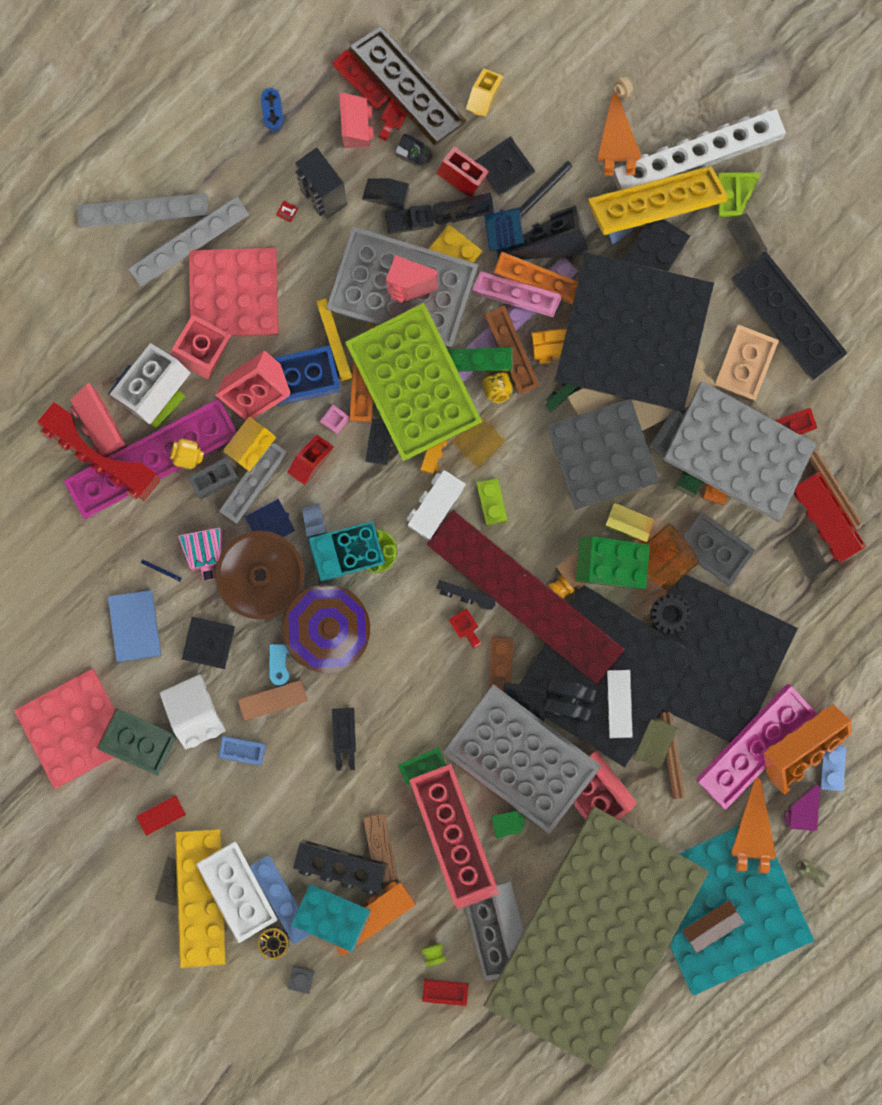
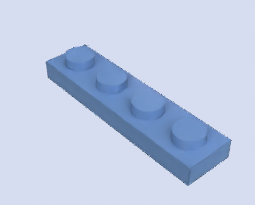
[250,855,311,944]

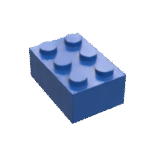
[274,345,341,406]

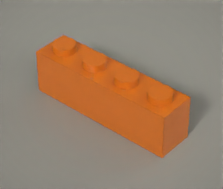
[334,881,416,956]

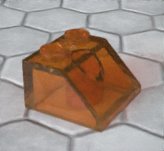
[645,523,700,590]

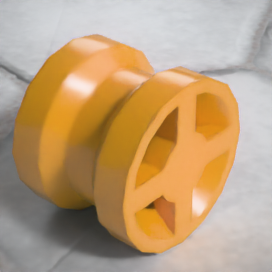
[548,575,575,600]

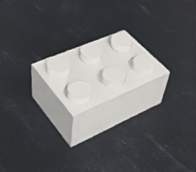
[110,343,190,424]

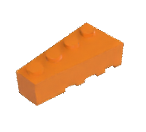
[764,704,852,795]

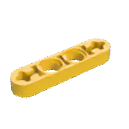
[316,298,352,381]

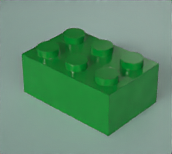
[575,536,650,589]

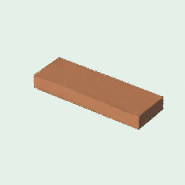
[238,680,308,721]

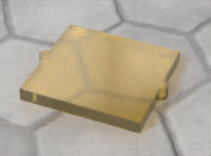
[453,416,506,468]

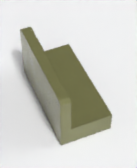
[634,718,678,768]

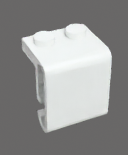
[160,674,226,750]

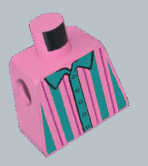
[178,527,223,581]

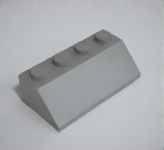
[465,881,524,980]

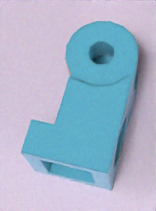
[270,644,290,685]

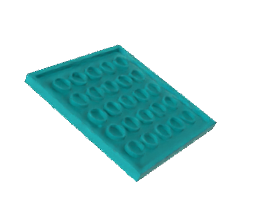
[669,825,815,996]

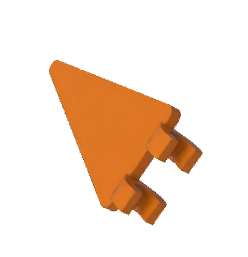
[598,94,641,176]
[731,778,776,874]

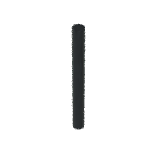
[507,160,573,227]

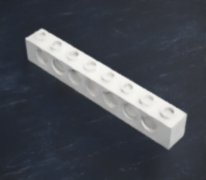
[613,109,786,191]

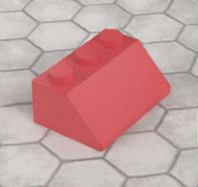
[386,255,438,303]
[216,350,290,421]
[70,383,128,458]
[573,750,637,820]

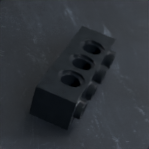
[293,839,389,894]

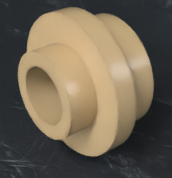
[614,77,633,98]

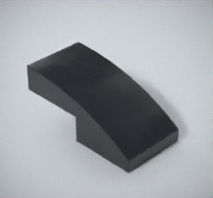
[385,205,434,234]

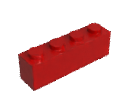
[794,472,866,563]

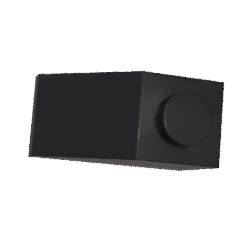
[362,178,409,210]

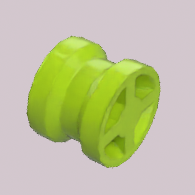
[421,943,447,967]

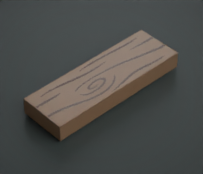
[363,813,398,882]

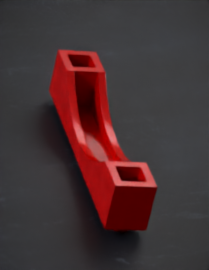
[37,402,160,501]

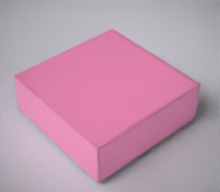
[320,404,350,435]

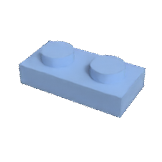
[820,746,846,791]

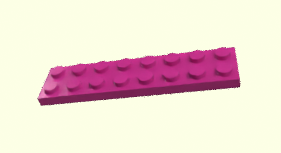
[64,398,237,520]

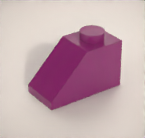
[784,785,820,831]

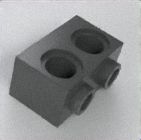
[188,457,239,500]

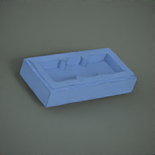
[218,736,266,766]

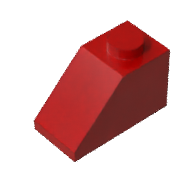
[287,434,334,485]

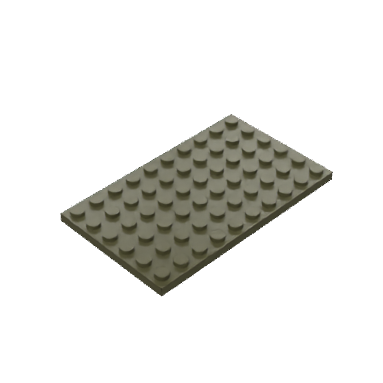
[483,806,709,1070]

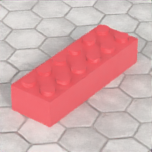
[410,764,500,910]

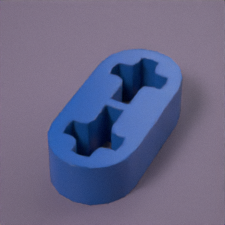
[261,88,284,131]

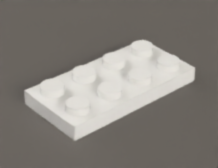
[196,842,277,943]

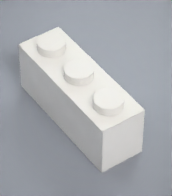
[407,470,466,540]

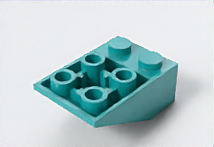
[307,521,385,583]

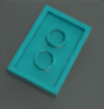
[291,884,371,953]

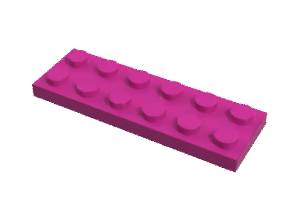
[695,683,817,810]

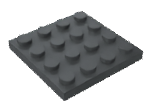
[547,399,659,510]

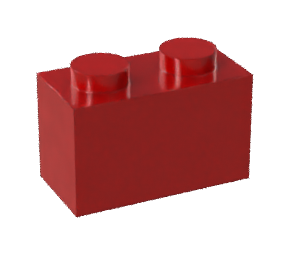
[436,146,489,197]

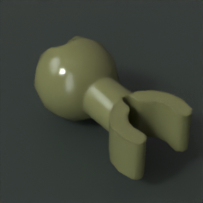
[796,859,830,887]

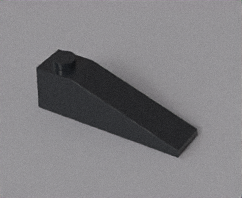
[497,205,588,260]

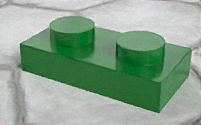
[398,747,447,785]

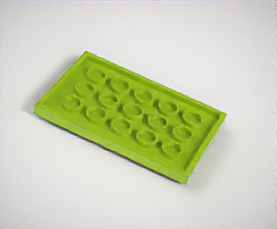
[345,303,483,461]

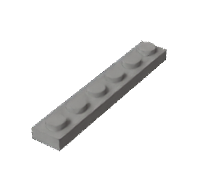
[77,193,209,228]
[128,196,249,286]

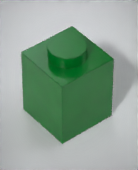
[491,810,525,838]

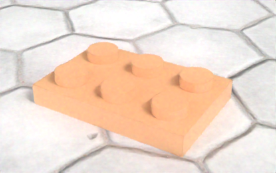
[715,325,779,402]

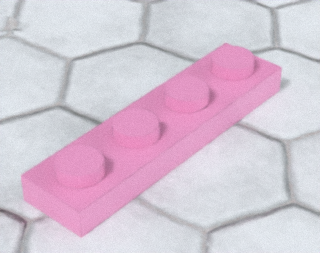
[472,271,561,317]

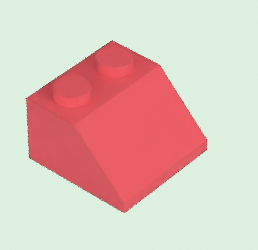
[340,93,374,148]
[171,315,231,380]

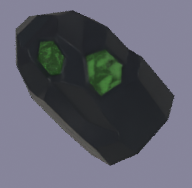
[395,134,433,166]

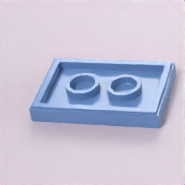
[108,590,162,662]

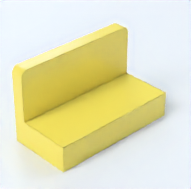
[604,503,654,544]

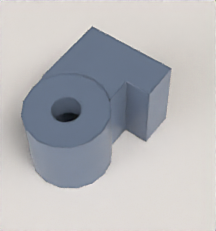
[302,503,327,539]

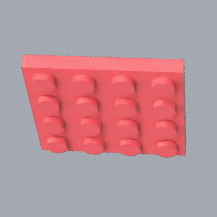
[189,248,279,337]
[14,669,115,789]

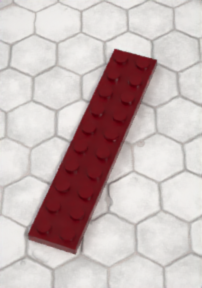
[426,510,625,684]

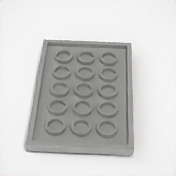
[326,226,478,349]
[663,381,816,522]
[443,685,601,834]

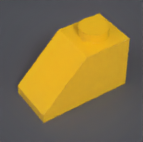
[466,68,503,117]

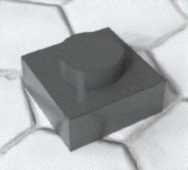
[288,966,315,994]

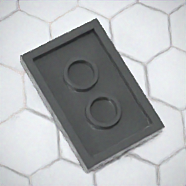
[675,512,755,586]

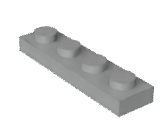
[219,442,288,525]

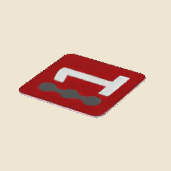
[276,201,298,223]

